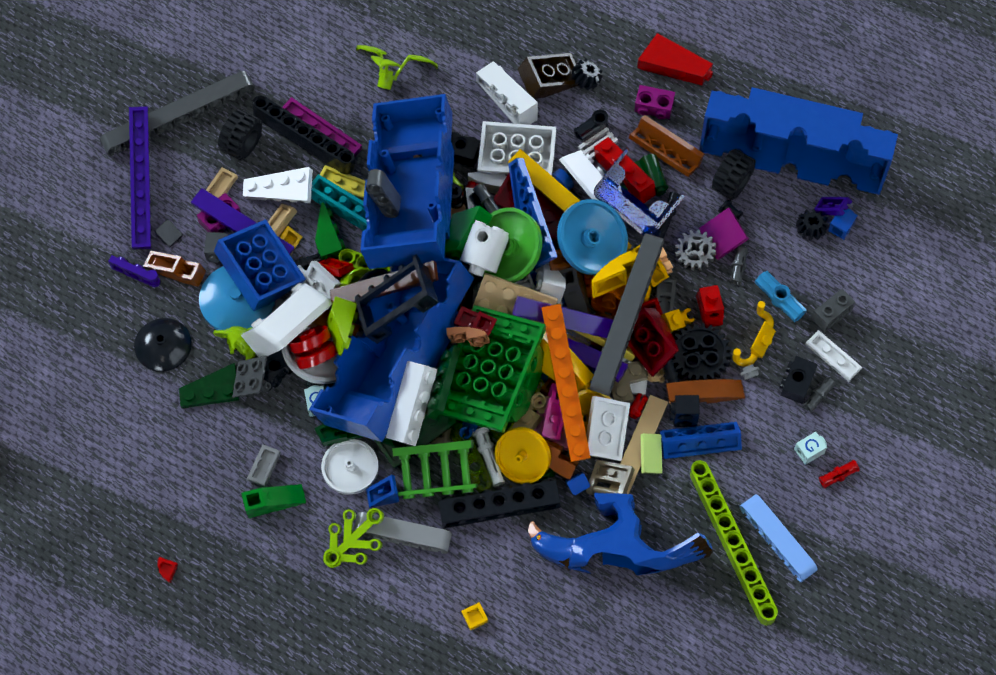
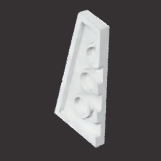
[243,167,313,203]

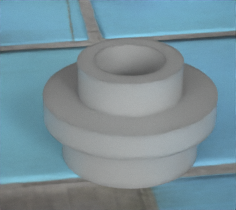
[740,364,759,380]

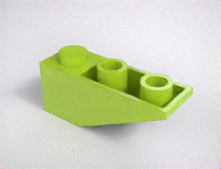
[327,296,359,356]

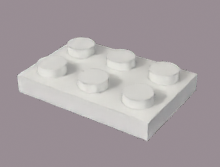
[586,396,630,461]

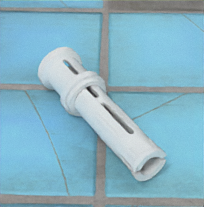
[472,427,505,487]

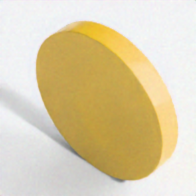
[495,427,551,484]

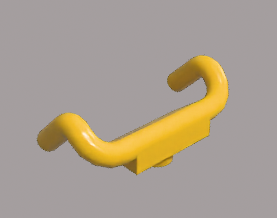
[732,301,776,367]

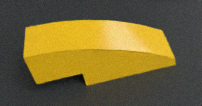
[591,251,636,298]

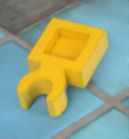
[661,308,695,332]

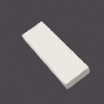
[805,330,862,382]

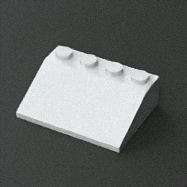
[477,121,556,176]

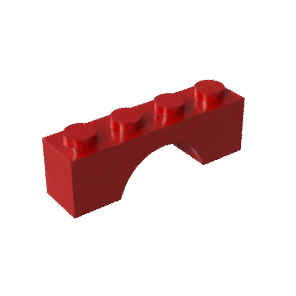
[594,137,656,205]

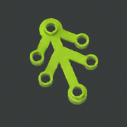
[323,508,384,568]

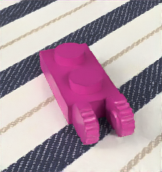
[540,383,563,441]

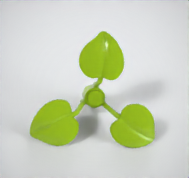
[356,45,438,90]

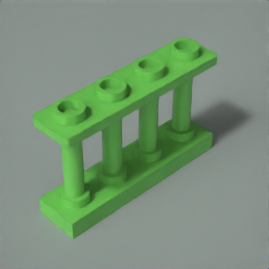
[392,440,478,499]

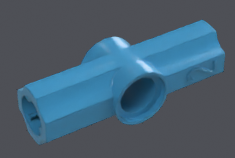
[755,271,807,322]

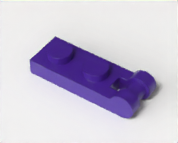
[108,255,161,287]

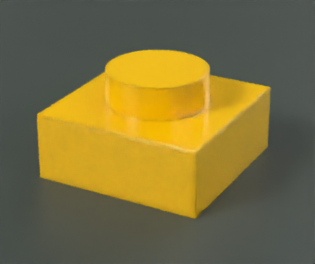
[461,602,488,631]

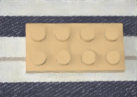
[472,273,558,324]

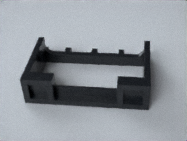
[355,255,439,344]

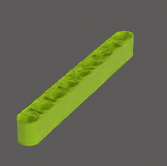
[690,460,778,626]

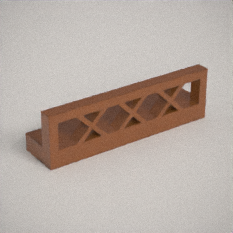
[629,115,705,177]

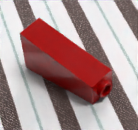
[637,33,713,85]

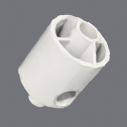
[460,220,509,277]

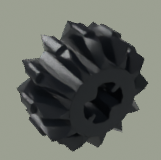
[571,59,603,90]
[796,209,829,241]

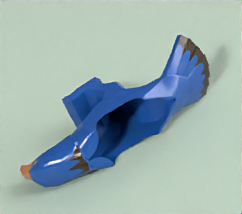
[528,493,713,576]

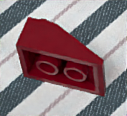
[628,307,679,377]

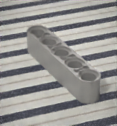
[353,512,452,554]

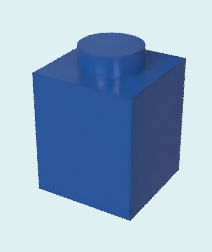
[828,209,858,240]

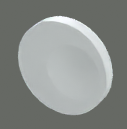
[321,439,379,495]

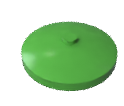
[483,208,542,283]

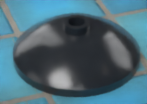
[134,318,192,372]

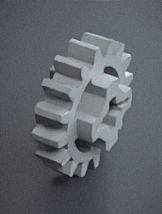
[675,229,716,271]

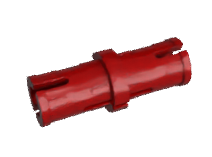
[819,460,860,488]

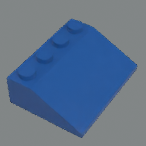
[214,219,306,311]

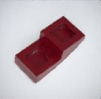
[454,306,497,337]

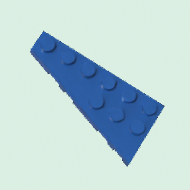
[508,158,557,272]

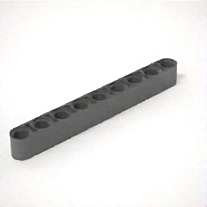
[100,71,255,156]
[590,233,664,396]

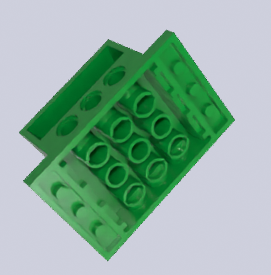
[441,305,546,433]

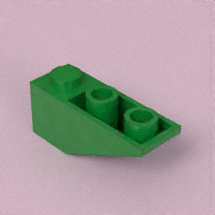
[315,202,346,261]
[241,484,306,518]

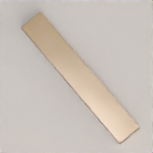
[610,395,668,494]

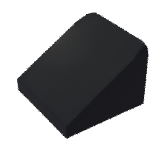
[155,219,183,248]

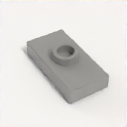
[247,444,281,487]

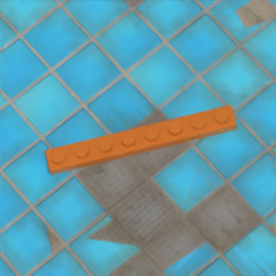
[541,304,591,462]

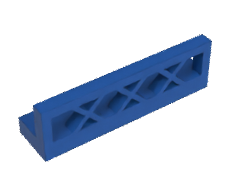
[659,422,742,459]

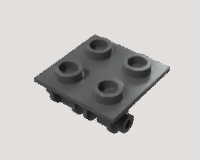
[232,356,271,398]

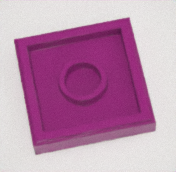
[698,208,749,260]

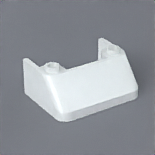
[241,283,333,357]

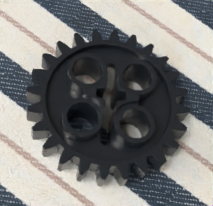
[672,323,732,381]

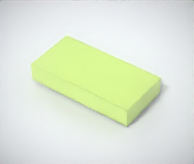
[641,433,662,474]

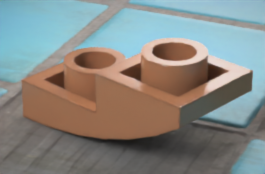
[446,327,490,347]

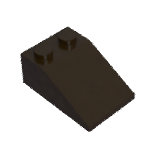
[517,53,579,99]

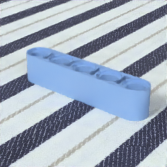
[739,494,818,582]

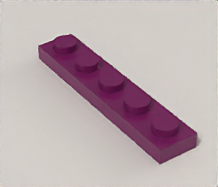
[282,97,362,157]

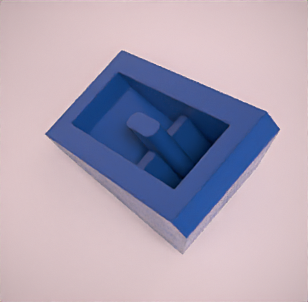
[366,475,399,508]

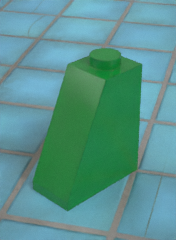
[445,206,492,261]

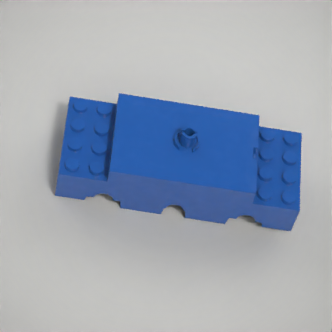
[699,87,898,195]
[360,94,454,269]
[309,258,474,442]

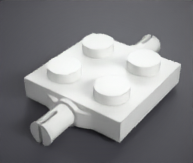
[298,261,341,310]

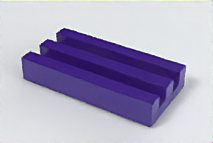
[814,197,852,216]

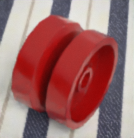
[288,325,338,369]

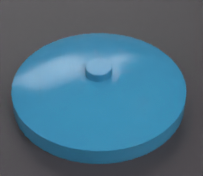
[557,199,628,276]
[199,266,275,330]

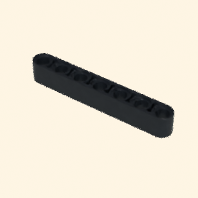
[252,96,355,174]

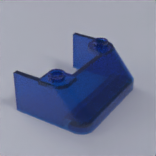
[594,146,685,236]

